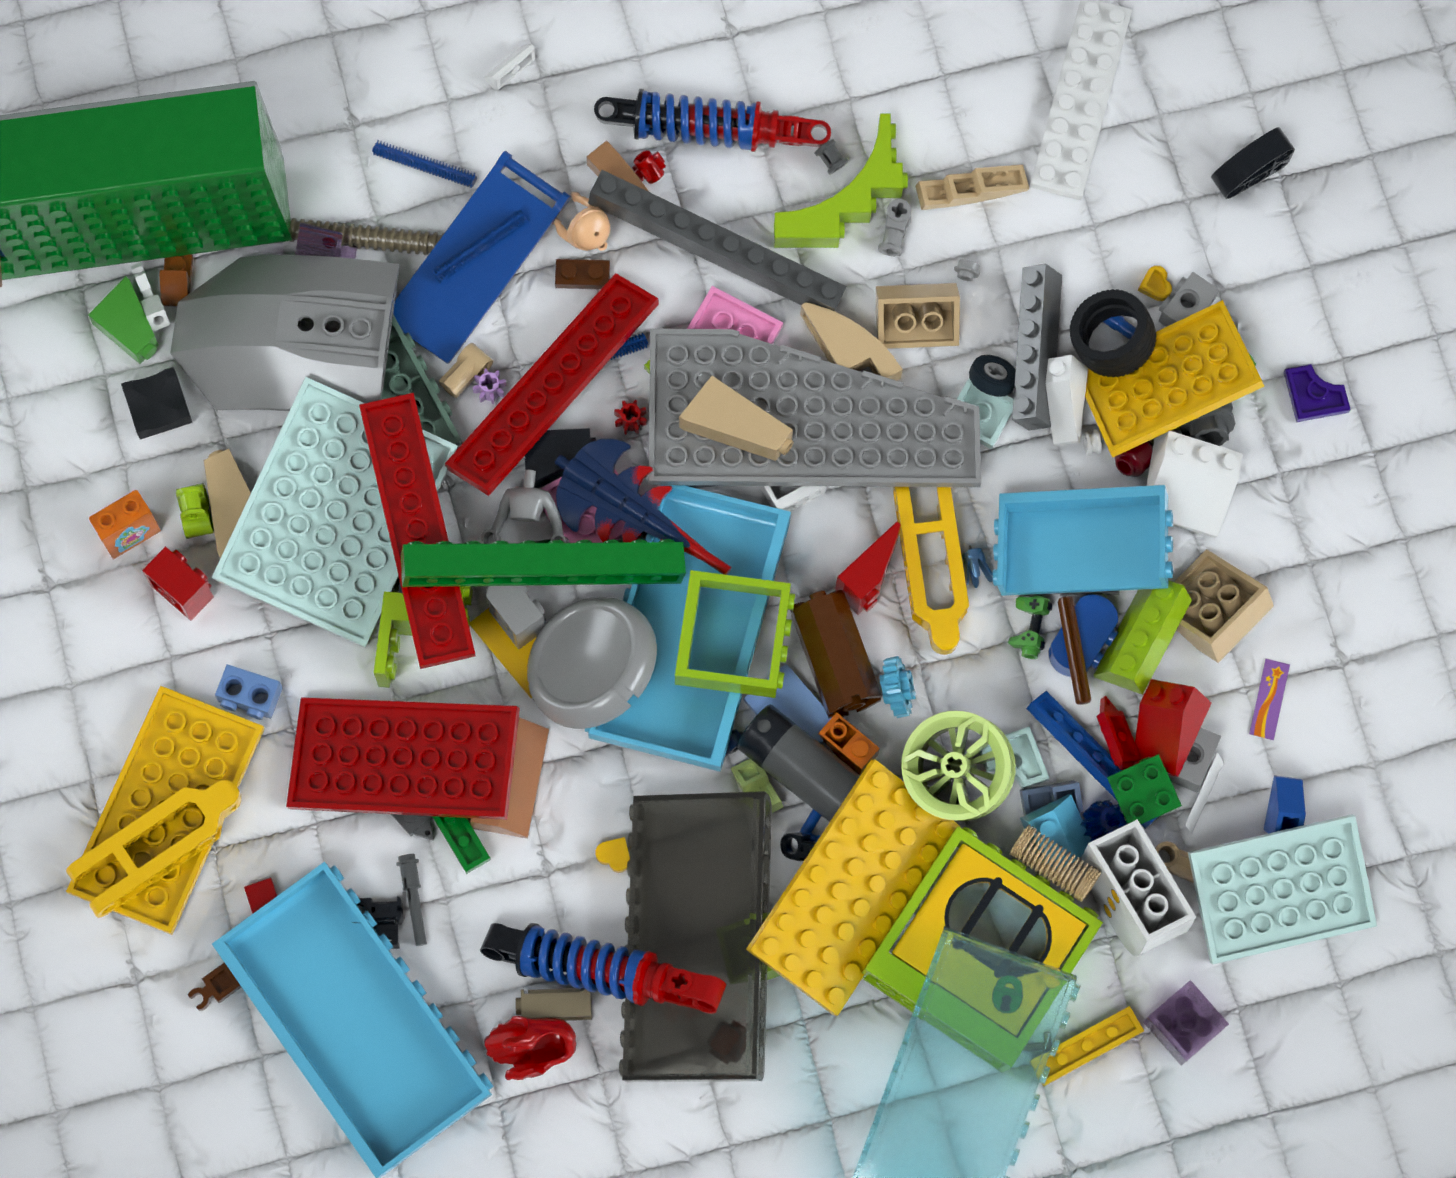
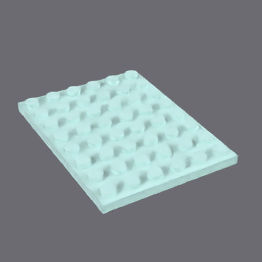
[212,377,458,648]

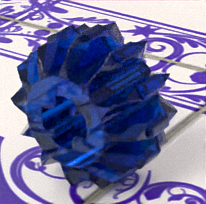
[1080,800,1127,842]

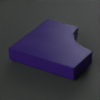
[1283,364,1351,423]

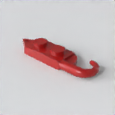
[1096,696,1141,770]

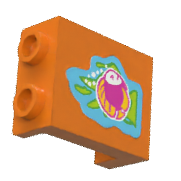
[89,490,161,559]

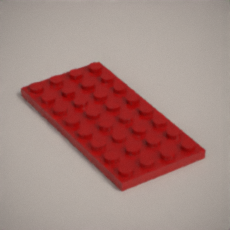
[286,697,520,820]

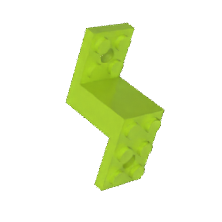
[374,586,473,688]

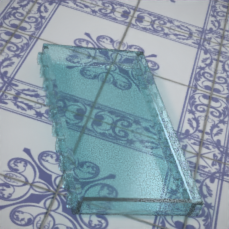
[852,926,1081,1178]

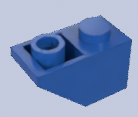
[1263,775,1306,834]

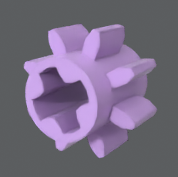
[472,369,507,404]

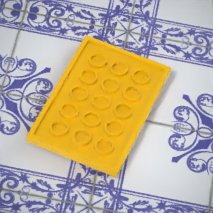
[1085,300,1265,458]

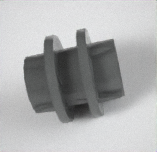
[1180,402,1236,446]

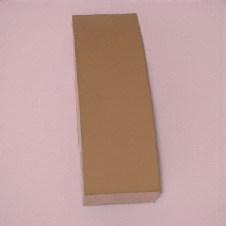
[586,140,649,192]

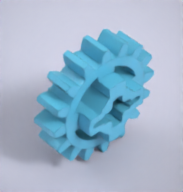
[879,656,916,718]

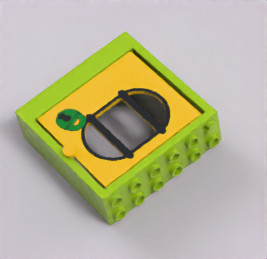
[862,826,1103,1072]

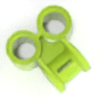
[176,483,214,539]

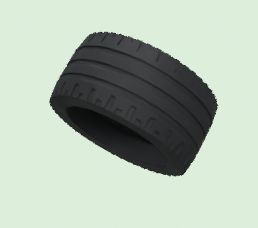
[1069,289,1156,377]

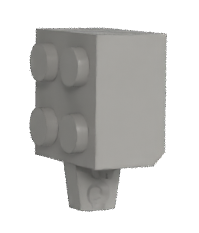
[486,585,546,650]

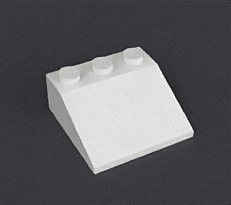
[1147,431,1243,538]

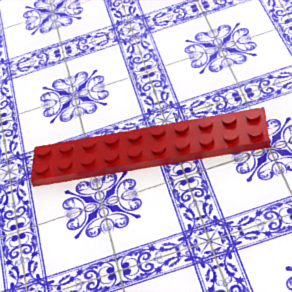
[445,273,659,496]
[359,393,476,669]

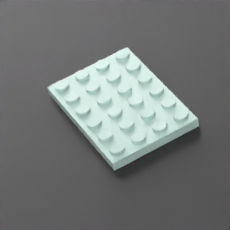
[1188,814,1377,964]

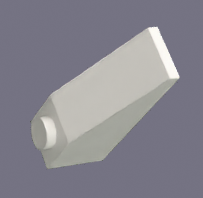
[1045,355,1088,446]

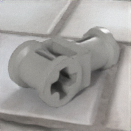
[878,199,911,257]

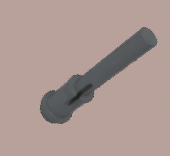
[396,854,427,946]

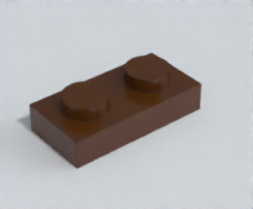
[555,259,610,289]

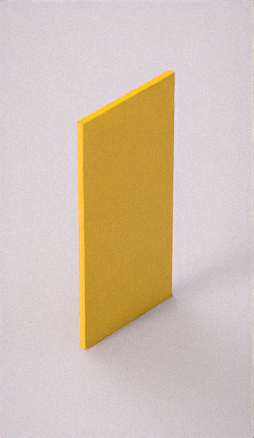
[470,608,536,698]

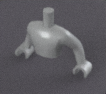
[481,470,570,544]

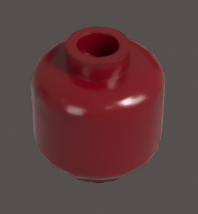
[1115,441,1153,477]

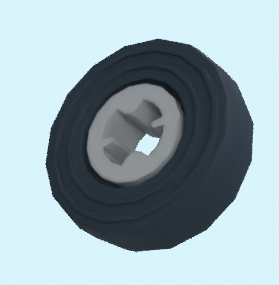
[969,355,1016,397]

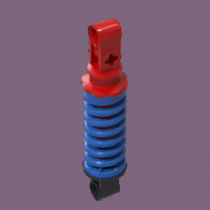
[594,89,831,152]
[480,923,727,1014]

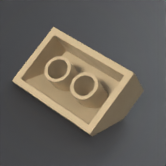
[876,283,960,349]

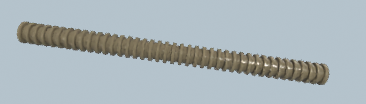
[290,218,444,255]

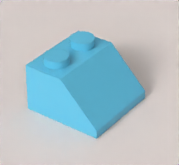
[1020,794,1092,872]

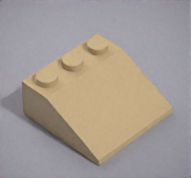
[1175,549,1274,663]

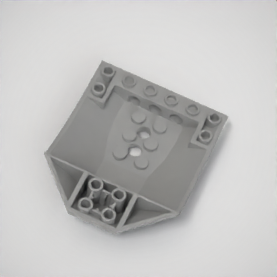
[170,255,400,411]

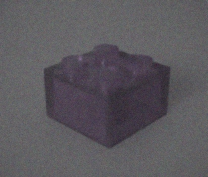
[1143,980,1229,1066]

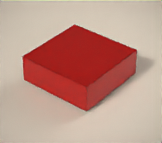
[244,877,277,914]

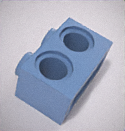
[215,664,283,720]

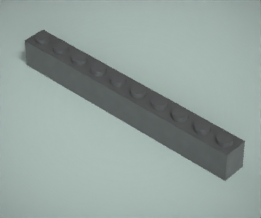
[588,170,847,311]

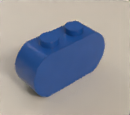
[1048,595,1118,677]

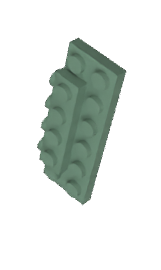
[339,315,463,446]

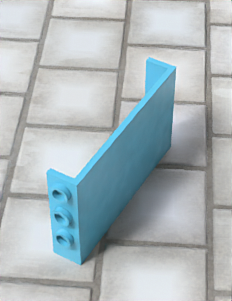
[993,485,1173,596]

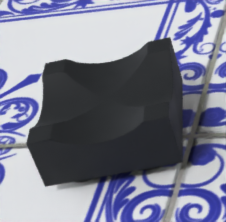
[121,367,193,440]

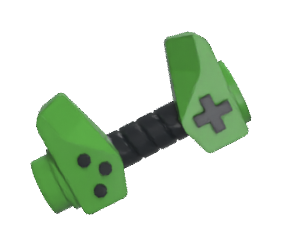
[1008,596,1052,659]

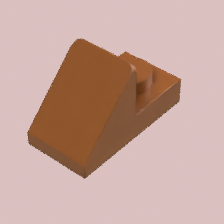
[159,254,193,306]

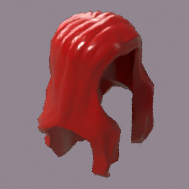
[484,1016,576,1080]

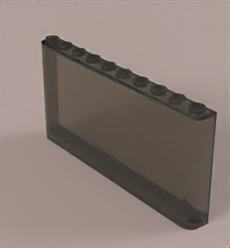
[619,791,772,1082]

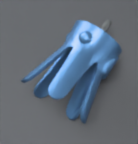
[962,545,993,588]

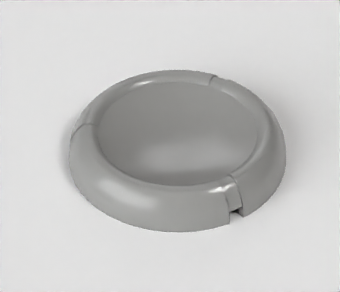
[527,597,657,729]

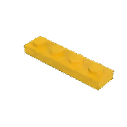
[1029,1006,1144,1087]

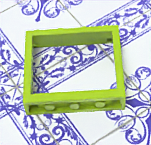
[675,570,795,698]

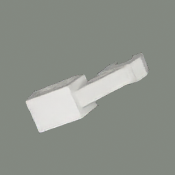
[131,262,171,331]

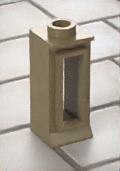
[516,988,592,1021]

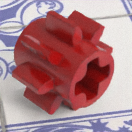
[632,150,666,184]
[614,400,647,435]

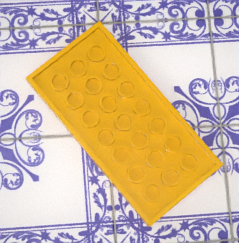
[66,686,265,935]
[746,759,960,1016]

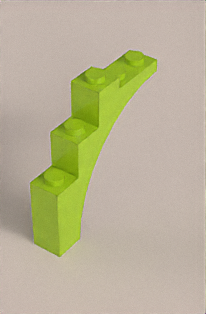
[774,113,908,248]

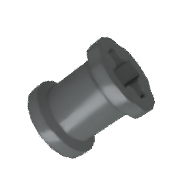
[814,139,849,175]

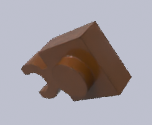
[188,962,241,1011]

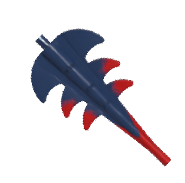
[555,439,732,575]

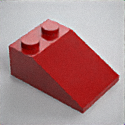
[835,521,901,615]
[1135,679,1212,777]

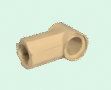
[439,343,493,398]
[1155,841,1194,883]

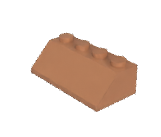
[470,717,549,839]

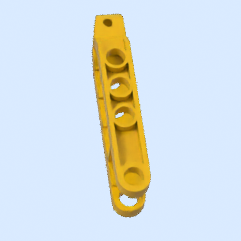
[893,487,969,655]
[66,780,241,918]

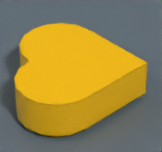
[1137,266,1172,301]
[595,837,630,873]

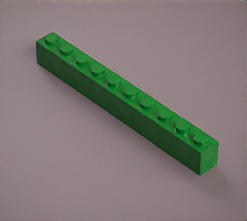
[400,539,686,587]

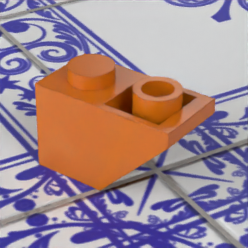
[818,712,880,775]

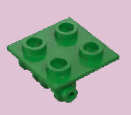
[1107,754,1182,824]

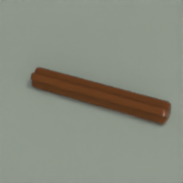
[1058,596,1091,705]

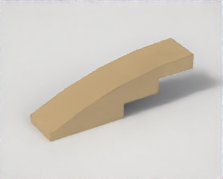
[915,165,1029,210]

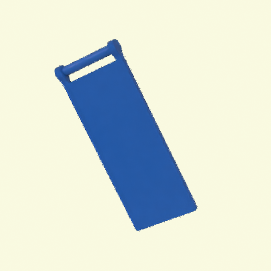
[393,151,571,364]

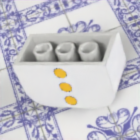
[1081,819,1196,956]

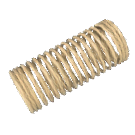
[1010,825,1101,902]

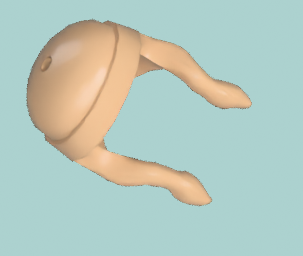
[552,192,610,251]

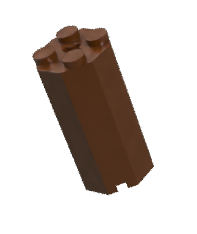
[790,590,882,719]

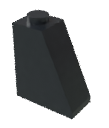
[525,428,596,488]

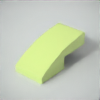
[730,759,783,820]

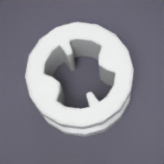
[1083,430,1102,456]

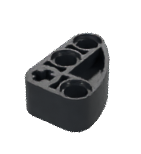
[1211,127,1295,199]

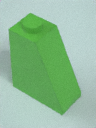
[88,276,159,364]

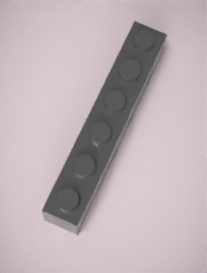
[1012,264,1062,431]

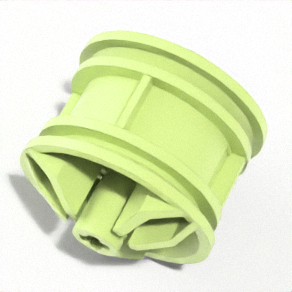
[901,711,1016,821]

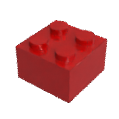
[142,546,214,621]

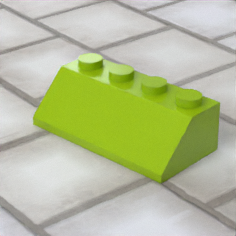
[1093,580,1192,695]

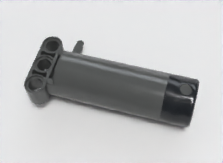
[736,704,860,822]

